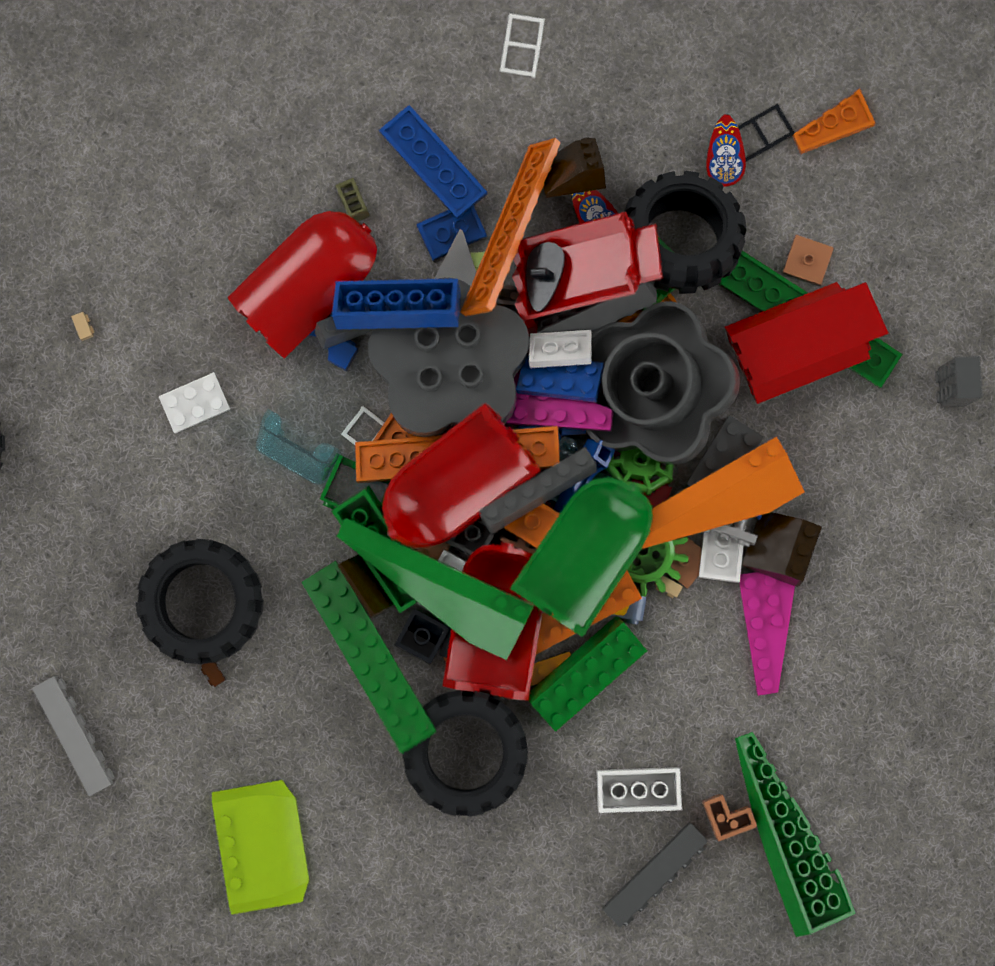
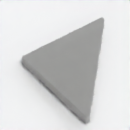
[434,229,476,286]

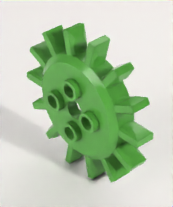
[628,536,689,597]

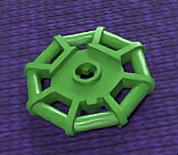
[604,448,674,495]

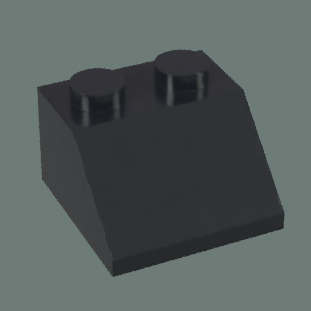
[394,609,450,665]

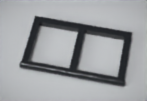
[737,104,795,162]

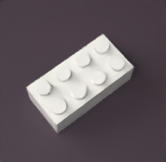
[596,767,682,813]

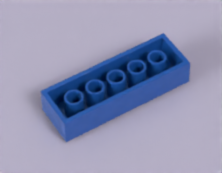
[332,279,461,329]

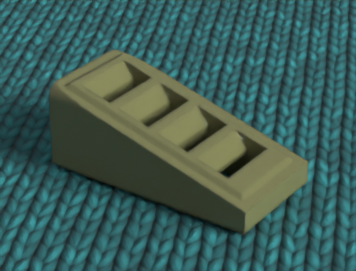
[335,178,370,221]

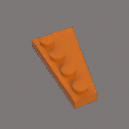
[793,89,875,154]

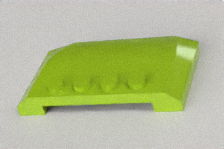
[211,780,310,915]

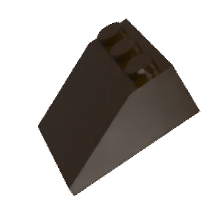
[544,137,606,198]
[741,512,822,587]
[337,554,394,618]

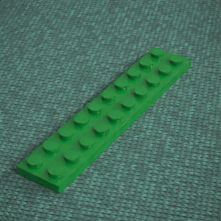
[719,251,903,388]
[301,561,437,754]

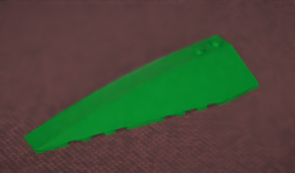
[337,518,533,660]
[735,732,856,937]

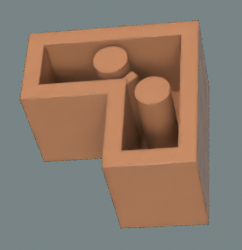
[702,794,757,841]

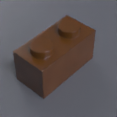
[201,662,226,687]

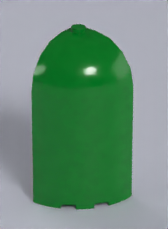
[510,477,653,637]

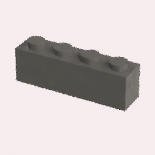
[315,317,374,350]

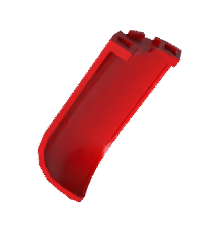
[227,211,377,359]
[382,403,541,548]
[442,542,543,701]

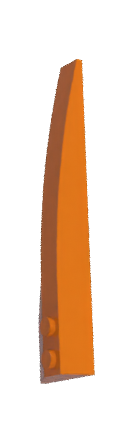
[642,437,805,549]

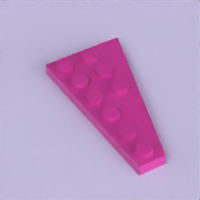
[505,371,614,431]
[739,572,795,696]

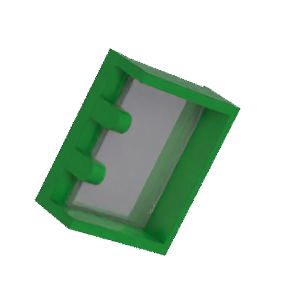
[320,455,390,509]

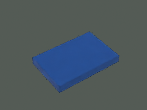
[416,206,487,261]

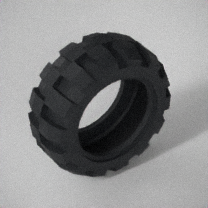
[624,171,747,294]
[135,539,264,664]
[402,690,528,817]

